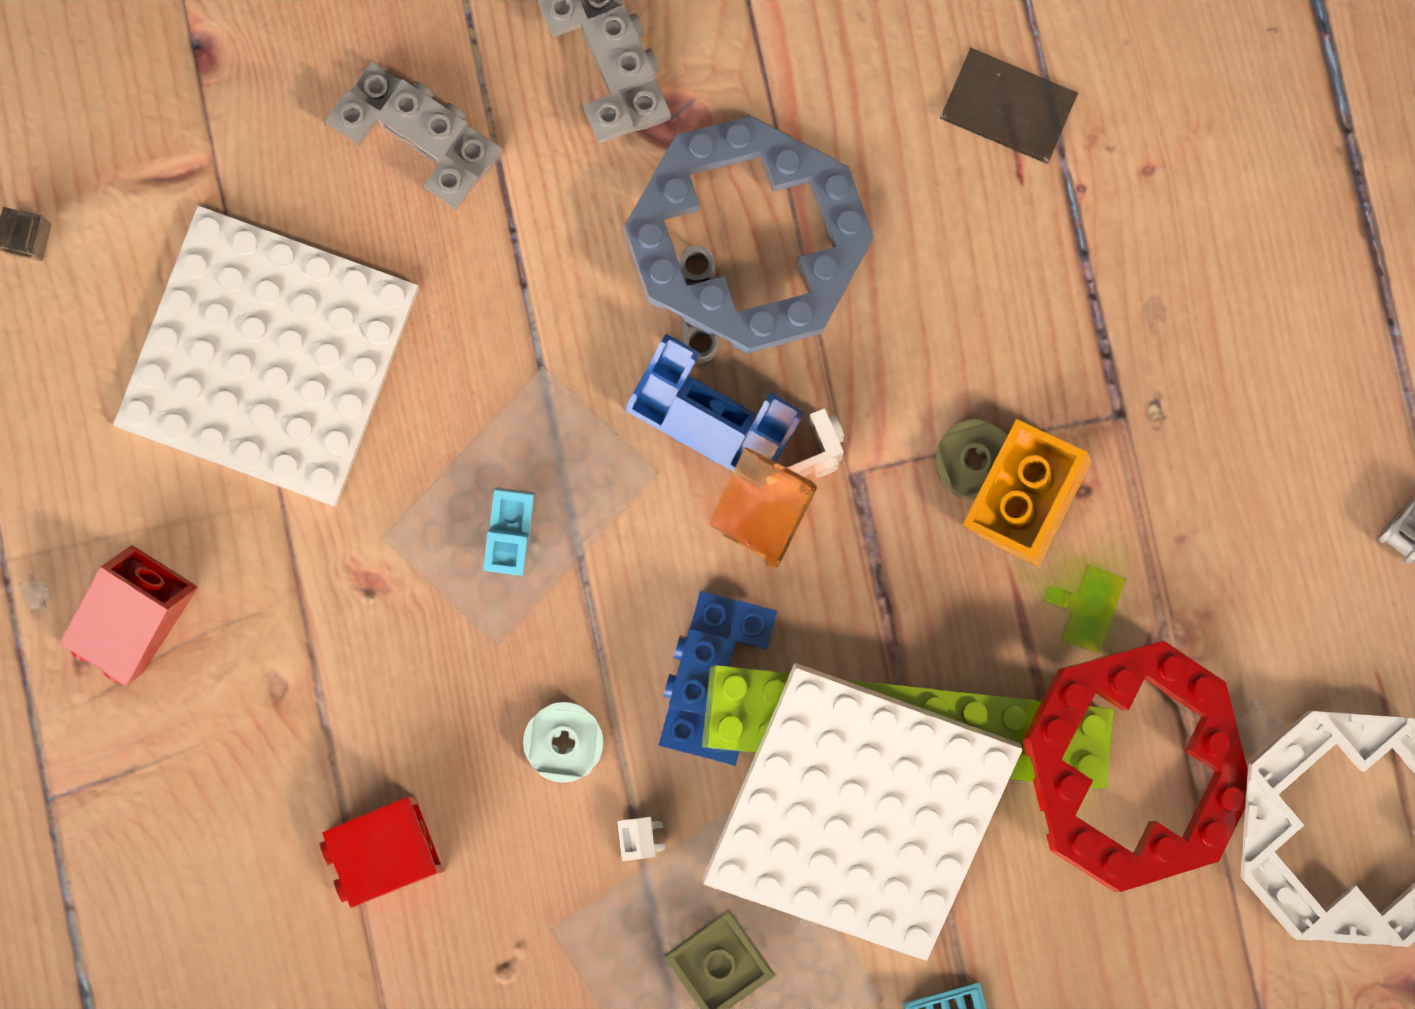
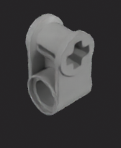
[1377,495,1415,565]

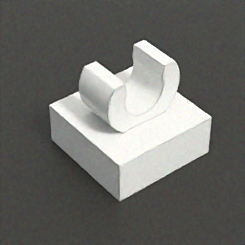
[617,817,666,861]

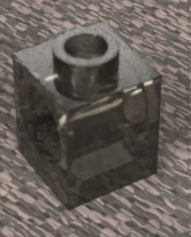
[0,207,51,262]

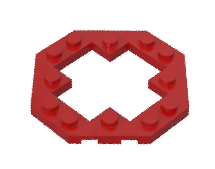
[1022,641,1248,892]

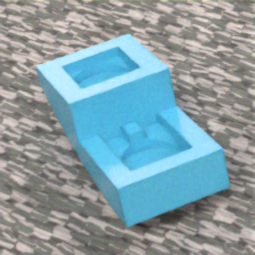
[483,487,535,576]

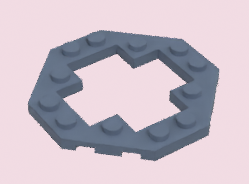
[624,116,874,354]

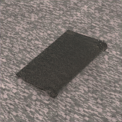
[940,48,1078,164]

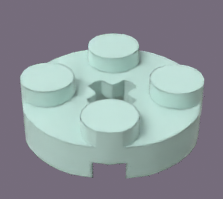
[523,702,604,783]

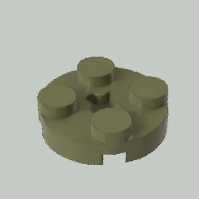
[935,419,1008,500]

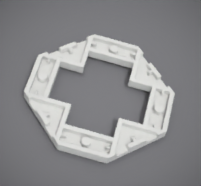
[1241,710,1415,947]

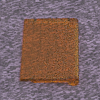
[709,447,817,568]

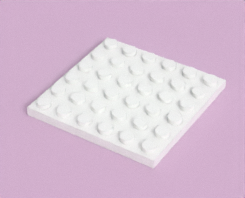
[113,206,419,507]
[703,663,1022,961]

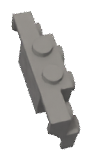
[537,0,671,144]
[325,61,502,211]

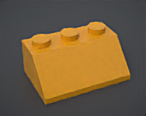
[963,419,1092,568]

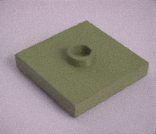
[663,909,776,1009]

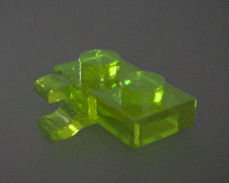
[1043,565,1126,654]

